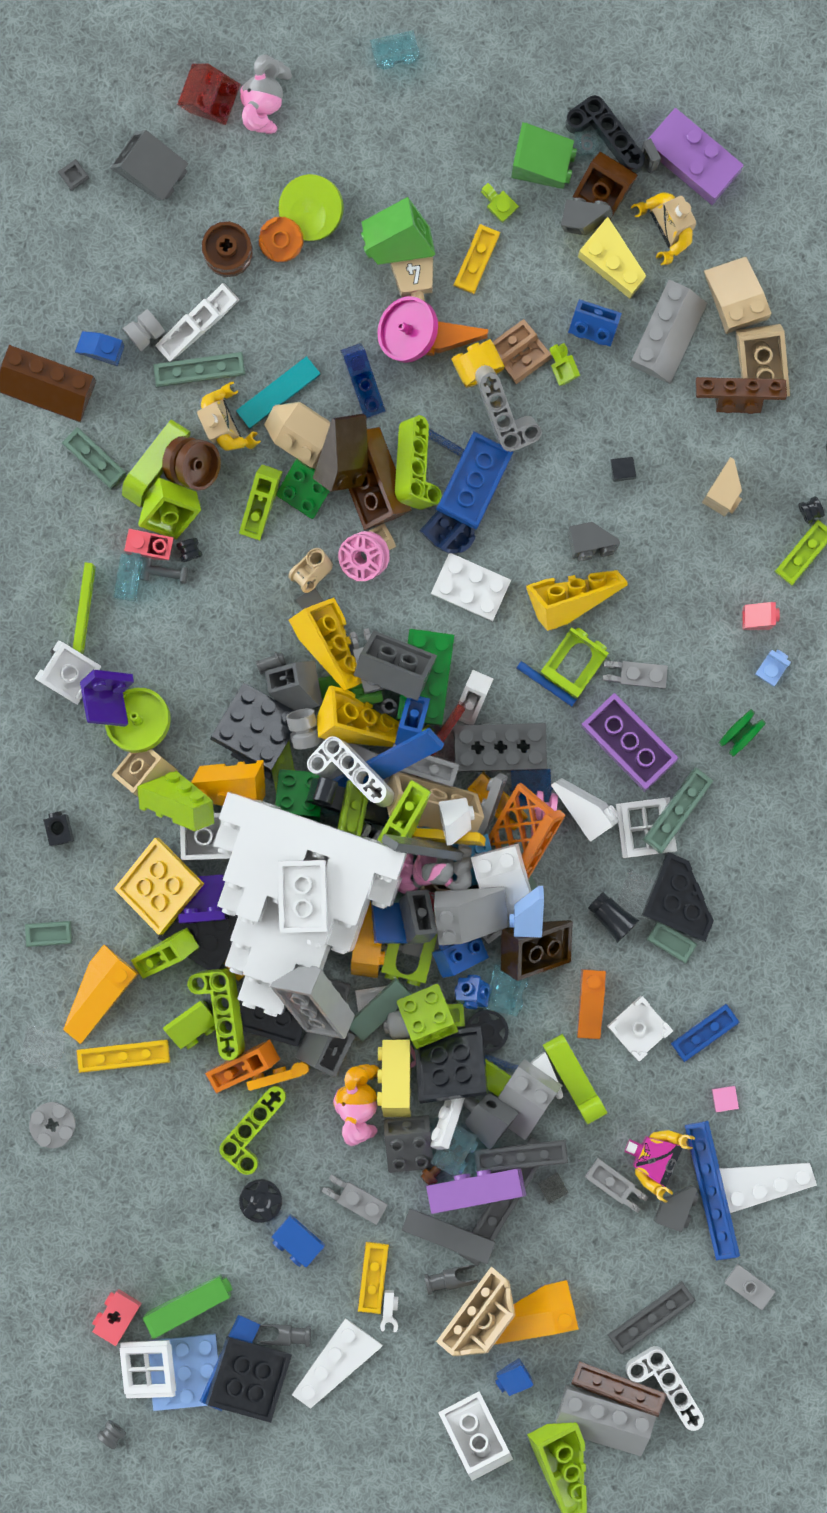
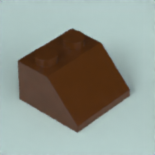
[572,151,638,220]

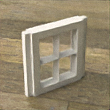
[616,797,677,858]
[120,1340,176,1398]

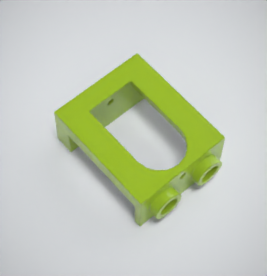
[540,627,609,699]
[381,934,438,986]

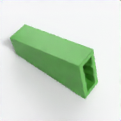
[143,1274,233,1339]

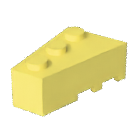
[578,217,646,299]
[377,1040,411,1117]

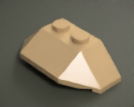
[264,402,331,469]
[436,1267,515,1356]

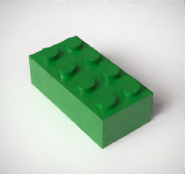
[397,629,455,727]

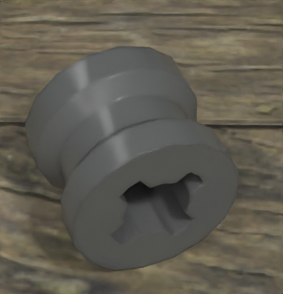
[97,1420,126,1450]

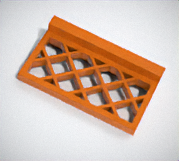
[488,783,566,879]

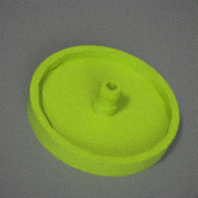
[279,174,344,241]
[105,688,171,753]

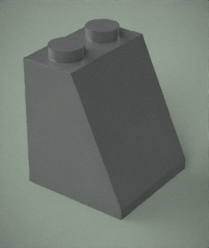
[110,130,188,201]

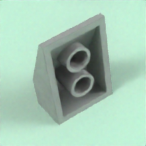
[434,887,509,945]
[498,1059,562,1140]

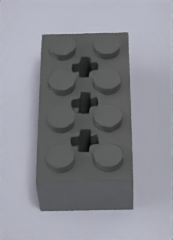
[454,723,547,773]

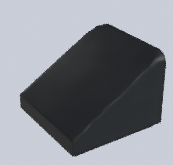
[610,457,636,482]

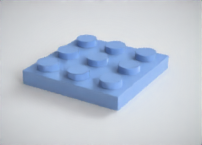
[147,1333,218,1411]

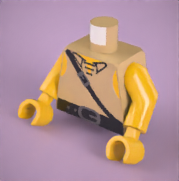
[631,192,696,265]
[197,382,261,451]

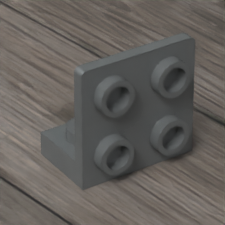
[383,1115,434,1173]

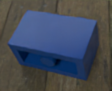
[272,1214,325,1267]

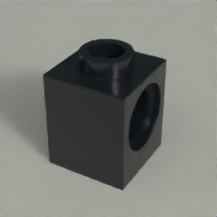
[43,811,74,847]

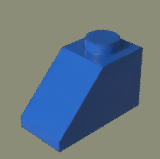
[75,331,125,367]
[395,696,430,745]
[495,1358,534,1396]

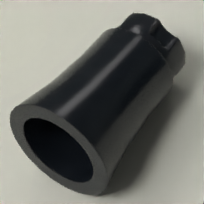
[588,892,639,943]

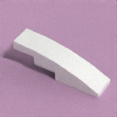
[155,283,239,362]

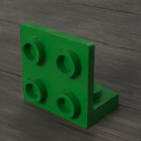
[276,459,330,519]
[275,769,321,823]

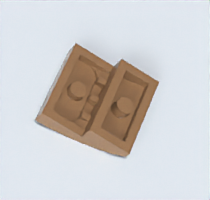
[493,319,552,384]

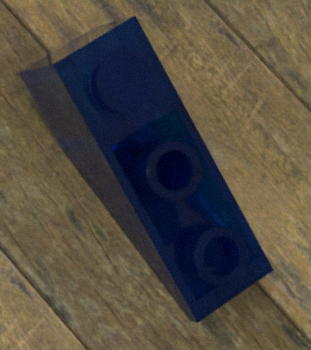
[340,343,386,418]

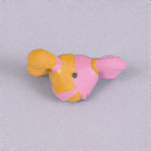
[333,1064,379,1146]

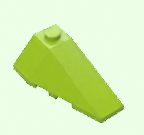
[527,1422,587,1513]

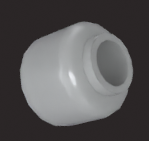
[384,1010,410,1040]

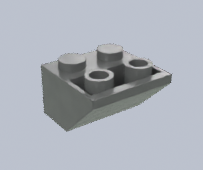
[567,522,620,562]
[265,661,322,711]
[295,1031,355,1077]

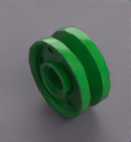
[718,709,766,757]

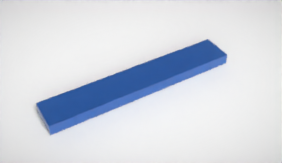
[332,728,444,788]
[684,1121,740,1261]

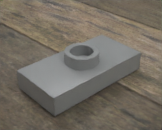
[724,1264,775,1310]

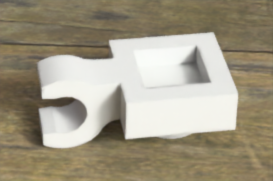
[380,1290,398,1332]

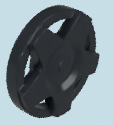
[466,1010,509,1053]
[239,1179,282,1223]

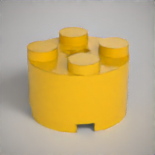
[451,339,505,388]

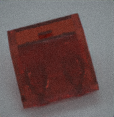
[177,63,241,125]

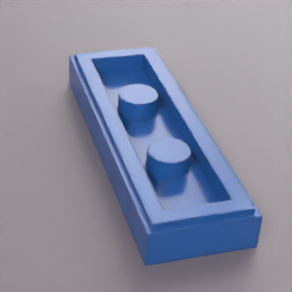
[671,1004,740,1062]

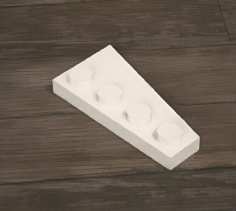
[720,1163,817,1213]
[292,1318,383,1409]

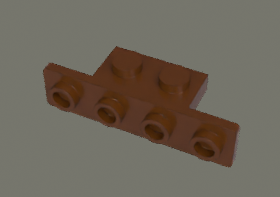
[695,377,787,414]

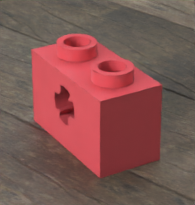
[92,1289,142,1346]

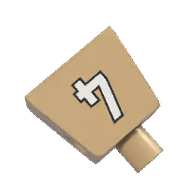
[390,256,433,301]

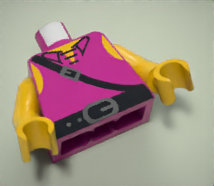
[624,1130,695,1203]

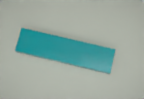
[236,356,321,429]

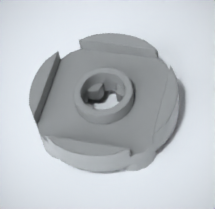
[29,1102,76,1148]

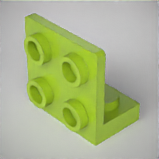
[397,984,459,1049]

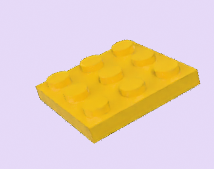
[114,838,204,935]

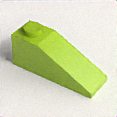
[239,464,283,541]
[377,780,431,843]
[131,928,199,979]

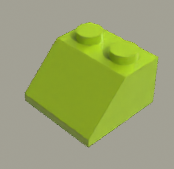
[138,478,201,540]
[163,1000,215,1050]

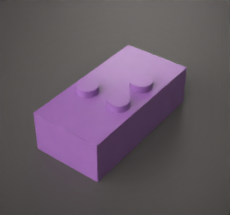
[647,108,744,205]
[581,693,678,792]
[426,1169,526,1214]

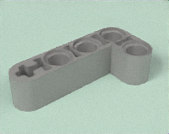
[475,365,542,452]

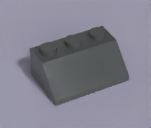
[354,631,437,701]

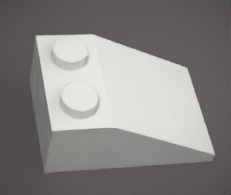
[551,778,619,842]
[471,843,531,918]
[438,1391,513,1481]

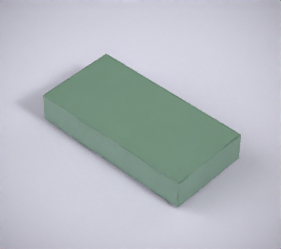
[25,921,72,947]
[646,922,697,963]

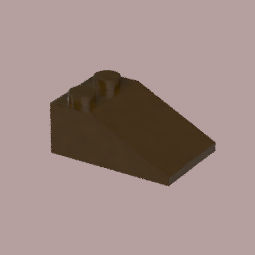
[313,413,368,492]
[500,920,573,981]

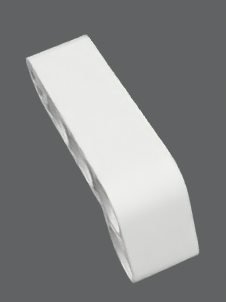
[307,736,394,807]
[626,1346,704,1431]

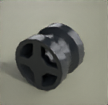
[798,496,825,524]
[176,538,203,562]

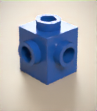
[455,975,490,1009]

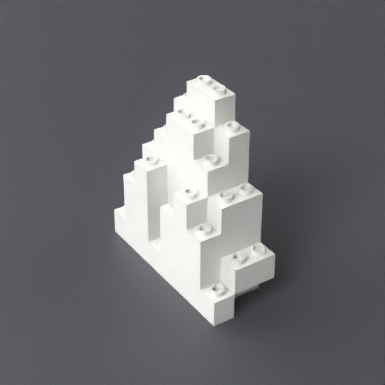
[213,792,407,1017]

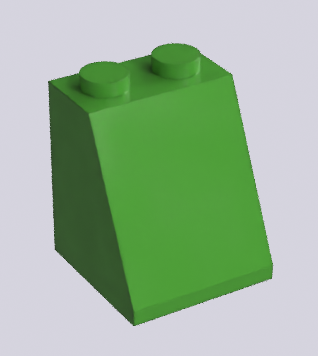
[511,122,577,189]
[361,197,435,265]

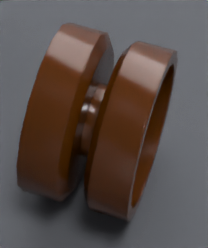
[202,221,253,277]
[162,436,221,491]

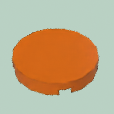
[259,217,303,262]

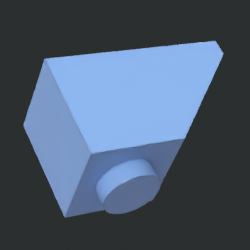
[509,886,544,937]

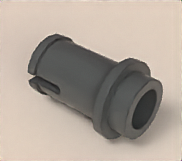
[256,652,286,674]
[380,699,398,717]

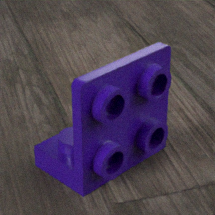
[80,669,134,727]
[178,874,228,924]

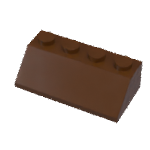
[0,345,96,423]
[349,427,412,530]

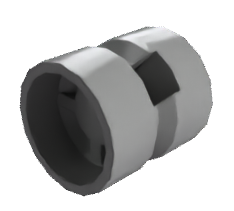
[122,309,165,352]
[286,708,322,750]

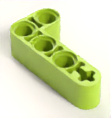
[395,415,442,510]
[122,420,191,508]
[187,968,245,1061]
[543,1034,608,1125]
[219,1085,287,1175]

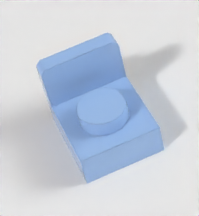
[755,650,791,687]

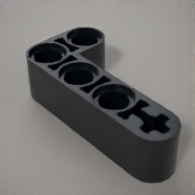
[565,95,645,173]
[306,777,390,827]

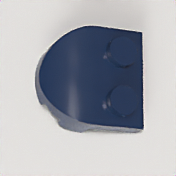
[419,511,476,553]

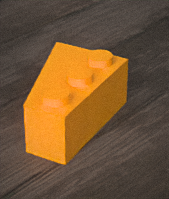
[191,760,266,806]
[351,901,387,978]

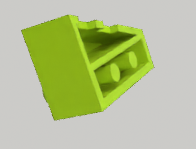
[137,771,215,831]

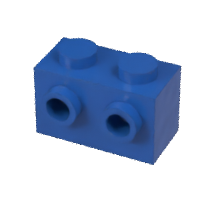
[568,299,622,347]
[432,937,489,978]

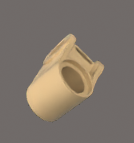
[289,548,333,593]

